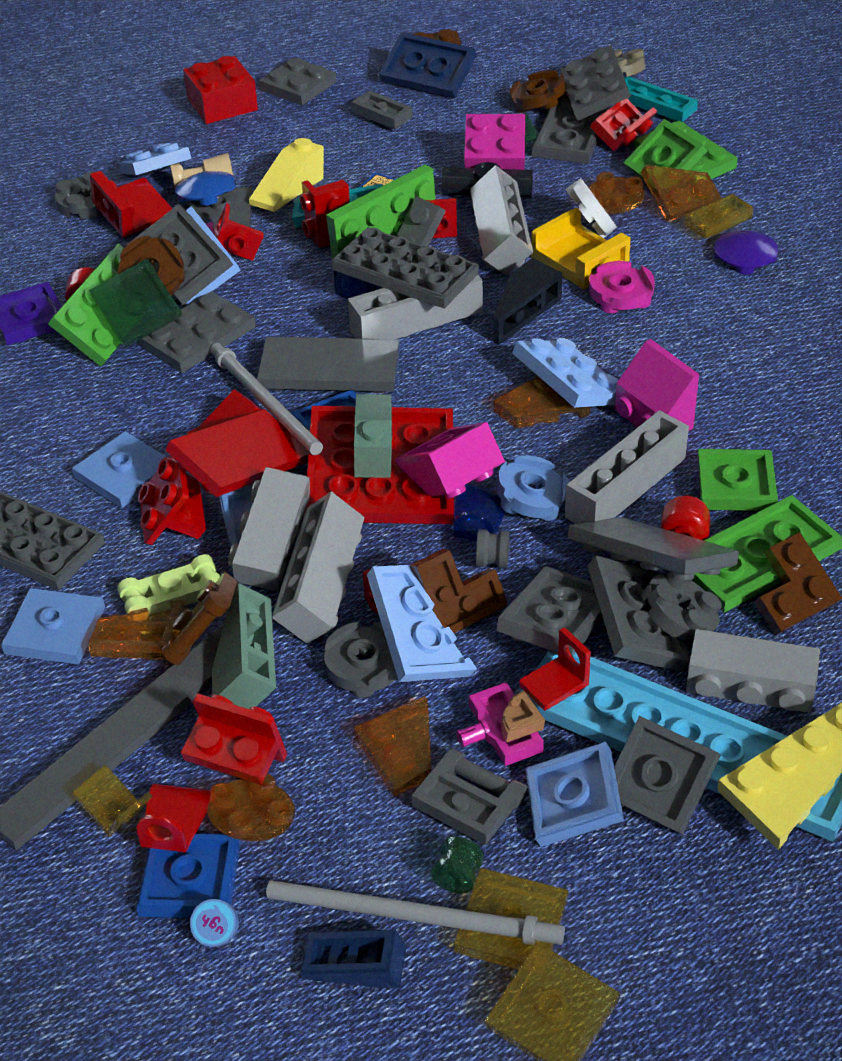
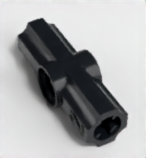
[441,162,533,197]

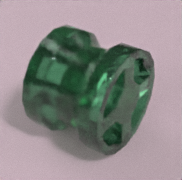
[430,836,484,894]

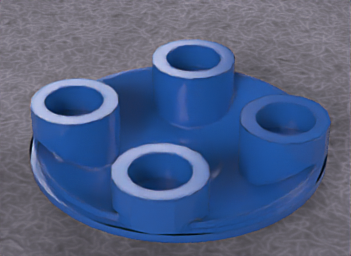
[175,171,236,206]

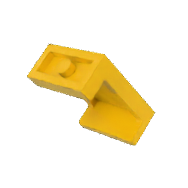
[531,207,631,290]

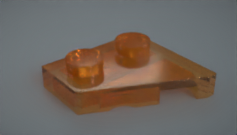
[640,165,722,222]
[494,376,591,428]
[88,600,184,660]
[354,696,431,796]

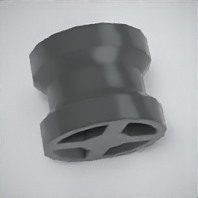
[476,529,510,568]

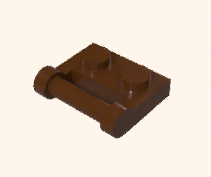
[162,572,237,665]

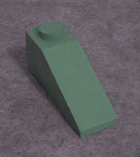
[354,394,392,478]
[212,583,276,709]

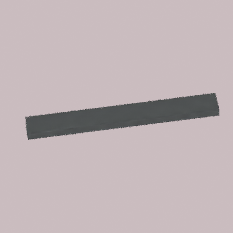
[0,624,224,851]

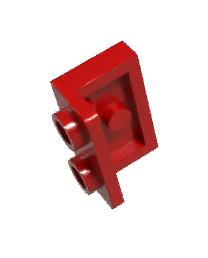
[590,98,658,151]
[299,179,350,248]

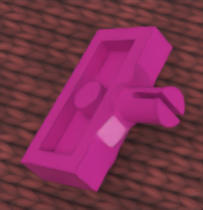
[456,682,544,766]

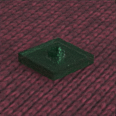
[89,259,182,348]

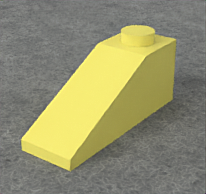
[249,138,324,212]

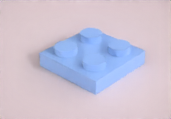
[119,142,191,175]

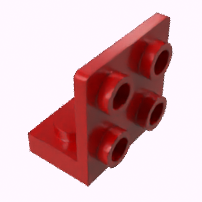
[90,170,173,238]

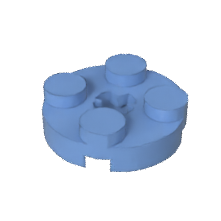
[495,455,570,521]

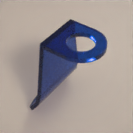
[453,484,506,541]

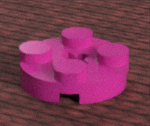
[589,261,655,313]

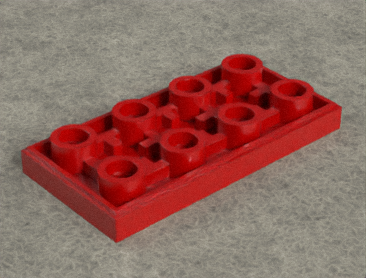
[166,409,309,497]

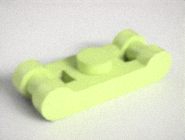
[117,554,221,621]

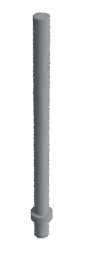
[210,343,323,455]
[266,880,565,945]

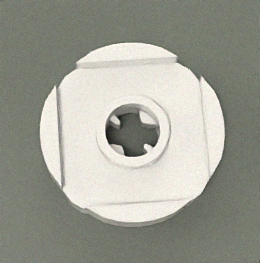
[566,179,617,238]

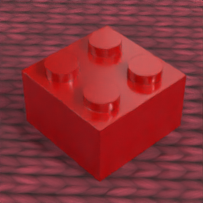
[183,56,258,124]

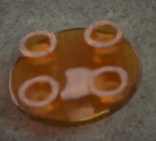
[588,172,645,214]
[207,774,295,841]

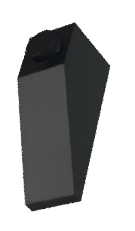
[494,258,562,345]

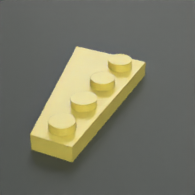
[717,703,842,850]

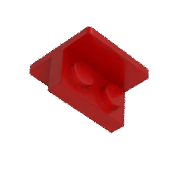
[138,455,206,545]
[181,693,288,785]

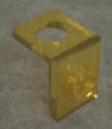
[72,765,153,838]

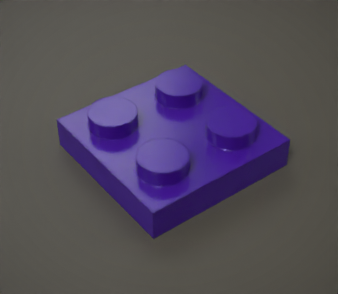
[0,282,62,345]

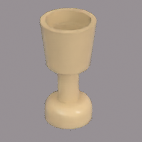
[170,153,233,188]

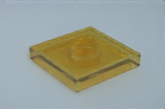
[454,868,569,977]
[485,942,620,1061]

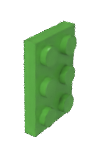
[634,121,738,188]

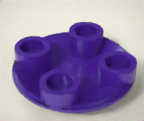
[714,230,778,275]

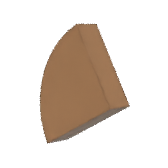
[501,691,545,743]

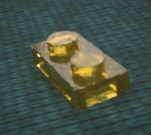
[685,194,754,239]

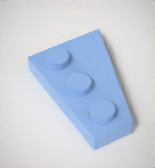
[367,565,477,682]

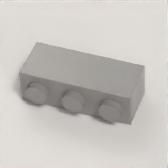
[228,467,310,592]
[686,629,820,713]

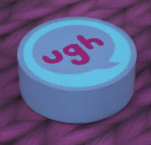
[190,899,239,947]

